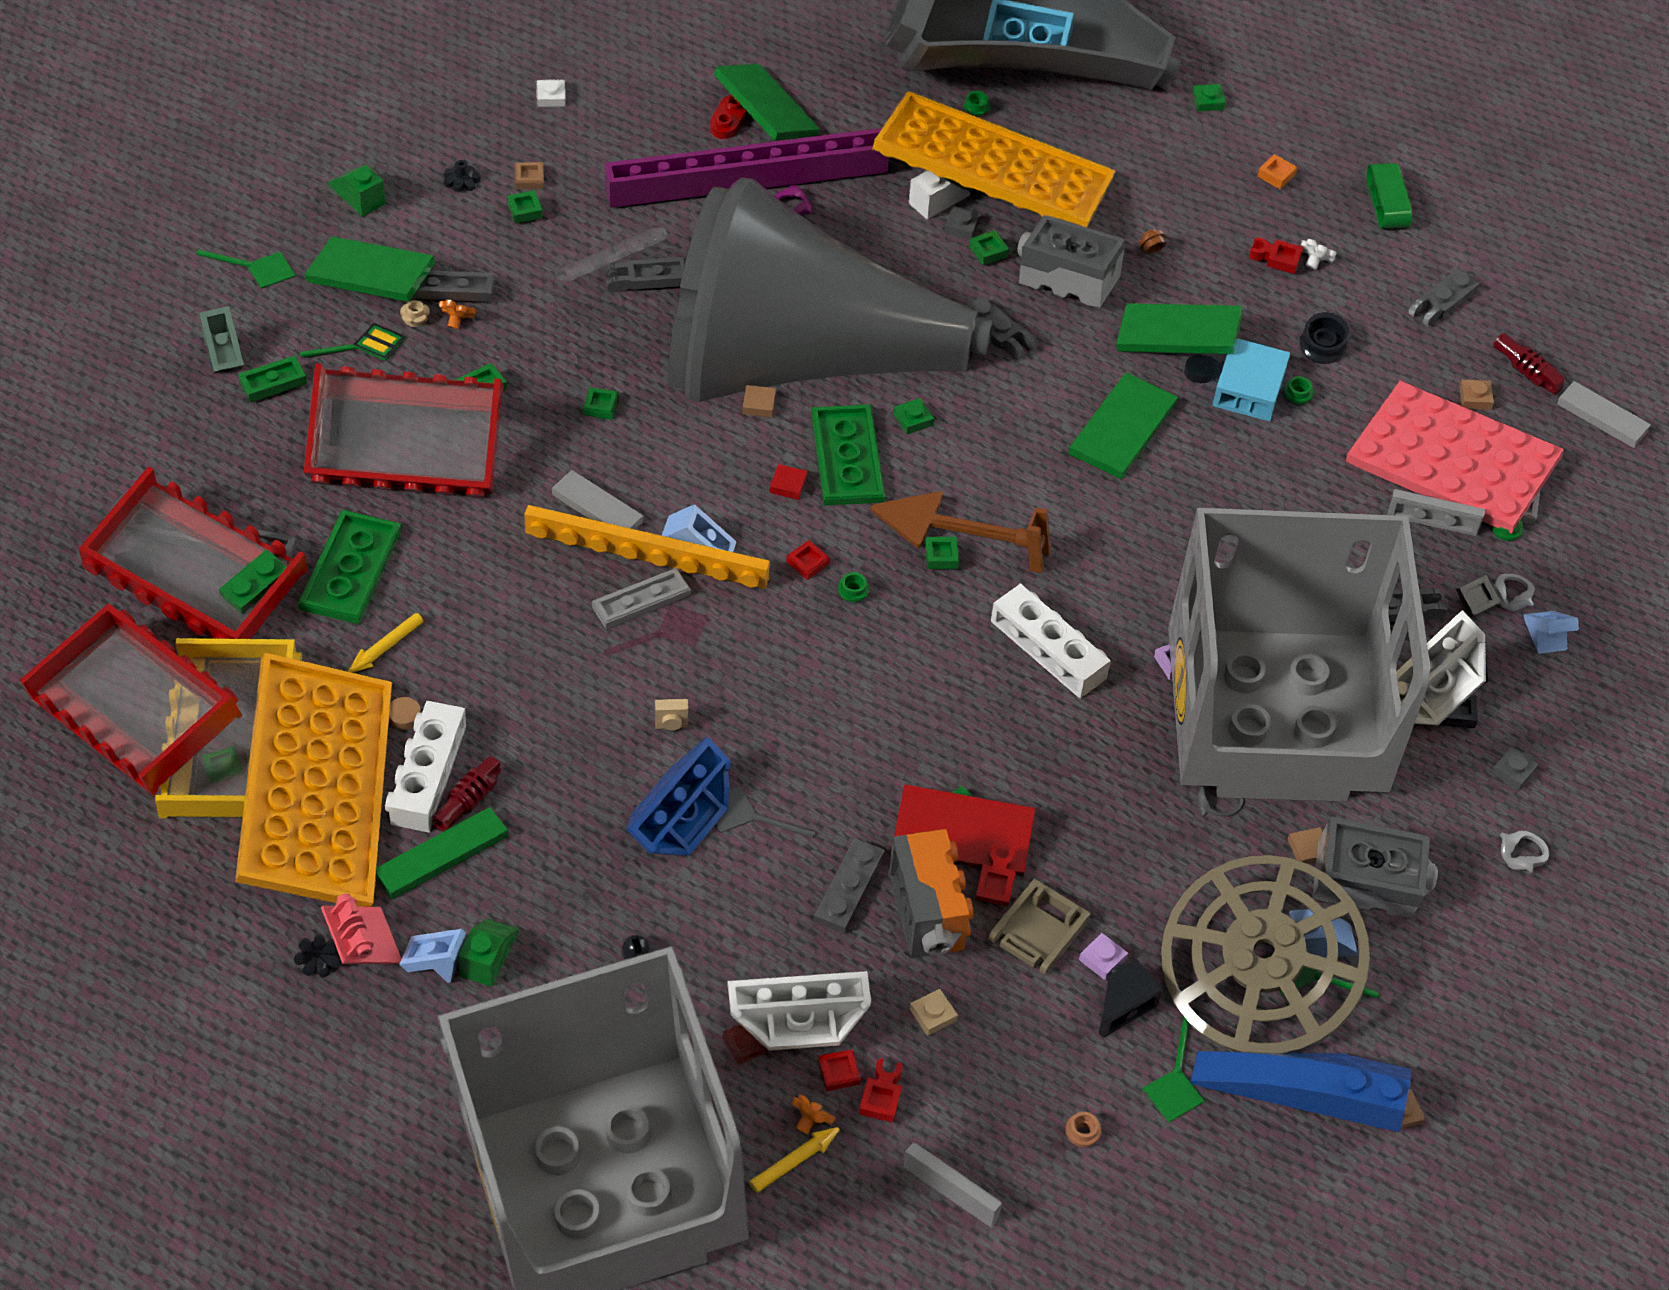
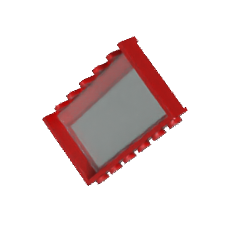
[304,363,504,498]
[79,466,308,639]
[19,603,242,796]

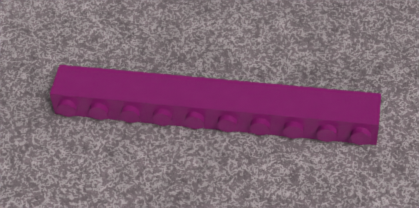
[605,128,889,208]

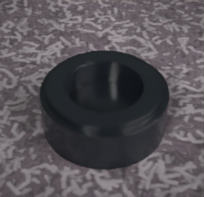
[1184,355,1215,383]

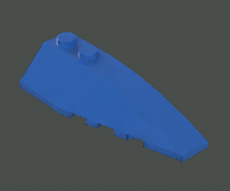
[1191,1051,1412,1132]

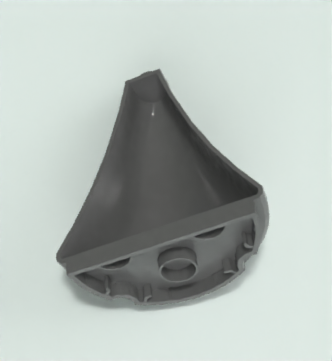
[884,0,1181,90]
[668,177,993,402]

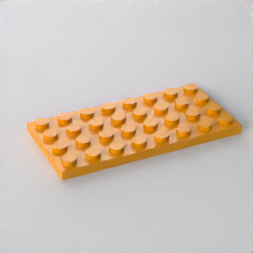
[872,91,1115,227]
[235,652,392,907]

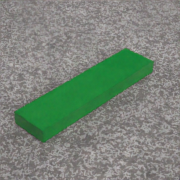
[375,807,508,899]

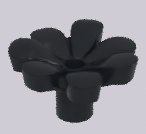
[443,160,481,192]
[294,934,341,978]

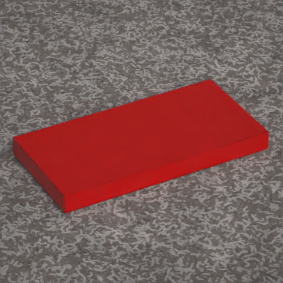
[894,784,1036,875]

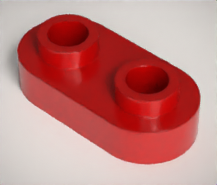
[710,95,748,139]

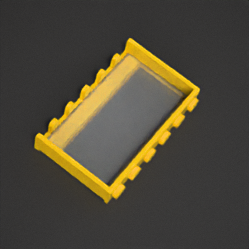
[155,638,302,818]

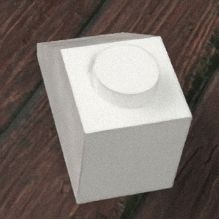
[909,170,970,219]

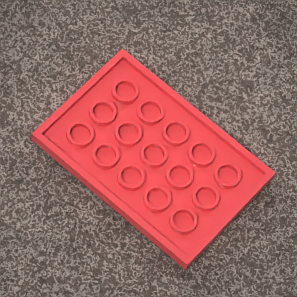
[1346,381,1564,534]

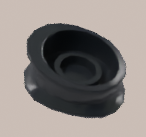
[1300,312,1350,364]

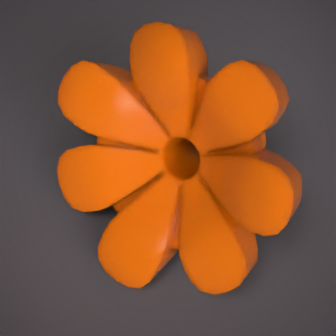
[439,300,477,330]
[792,1094,836,1134]

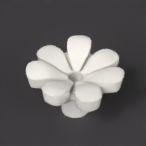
[1301,239,1337,270]

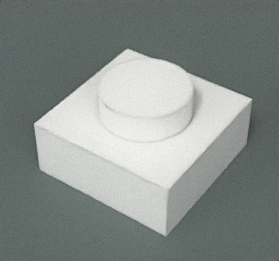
[537,80,565,107]

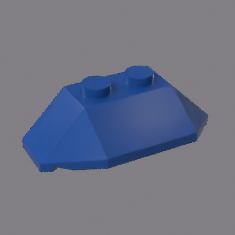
[627,737,731,856]

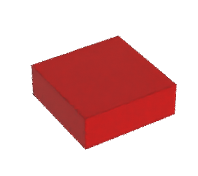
[770,464,808,500]
[786,540,830,580]
[818,1049,861,1091]

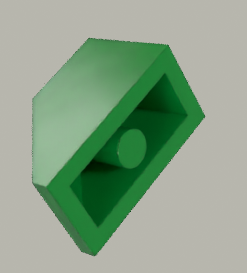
[328,165,386,217]
[458,919,519,987]

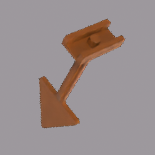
[871,491,1051,574]

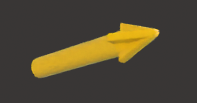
[348,613,423,673]
[749,1127,839,1193]

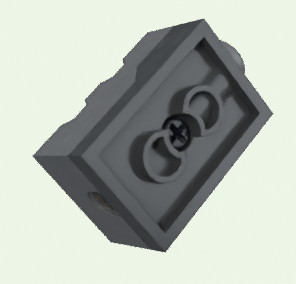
[1017,215,1125,308]
[1312,816,1438,918]

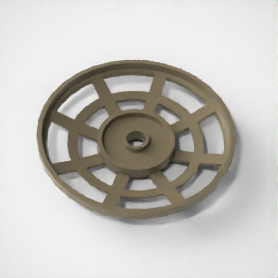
[1161,855,1370,1053]

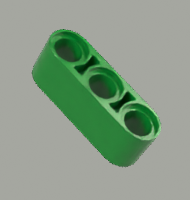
[1366,163,1412,229]

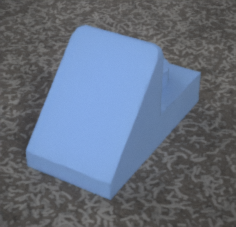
[1524,611,1579,654]
[399,929,466,983]

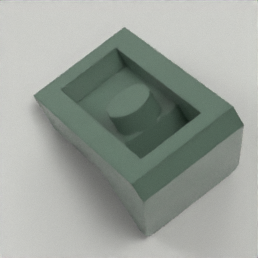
[199,306,244,373]

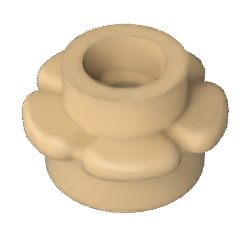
[400,300,430,327]

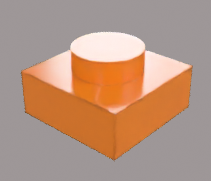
[1257,154,1297,189]

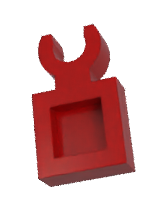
[1249,237,1303,274]
[975,843,1016,907]
[859,1058,902,1123]

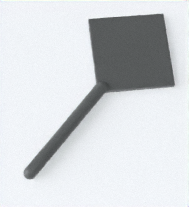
[715,786,815,838]

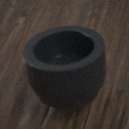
[622,934,650,960]

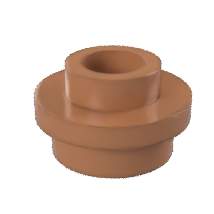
[1066,1112,1102,1147]

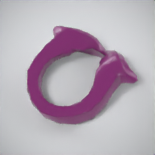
[775,184,812,216]

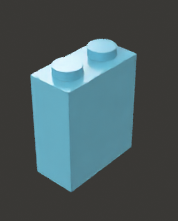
[1213,338,1290,421]

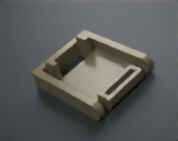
[988,878,1091,975]

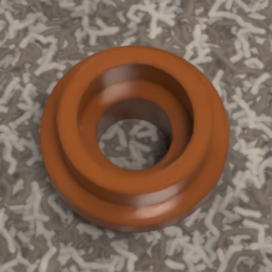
[1139,229,1167,255]

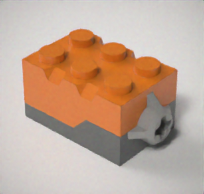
[889,829,974,958]

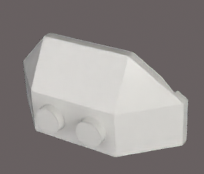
[1396,610,1486,725]
[728,971,871,1050]

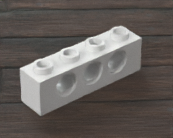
[991,583,1111,699]
[385,700,466,833]

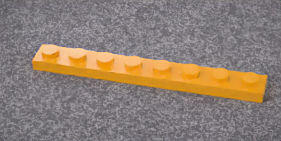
[524,505,770,589]

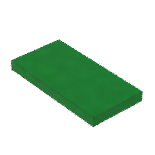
[714,64,820,141]
[304,236,436,302]
[1116,303,1243,354]
[1068,373,1178,479]
[811,404,885,506]
[298,509,402,624]

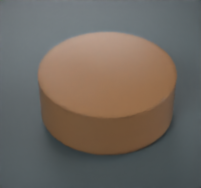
[389,697,421,730]

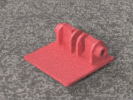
[321,893,402,964]

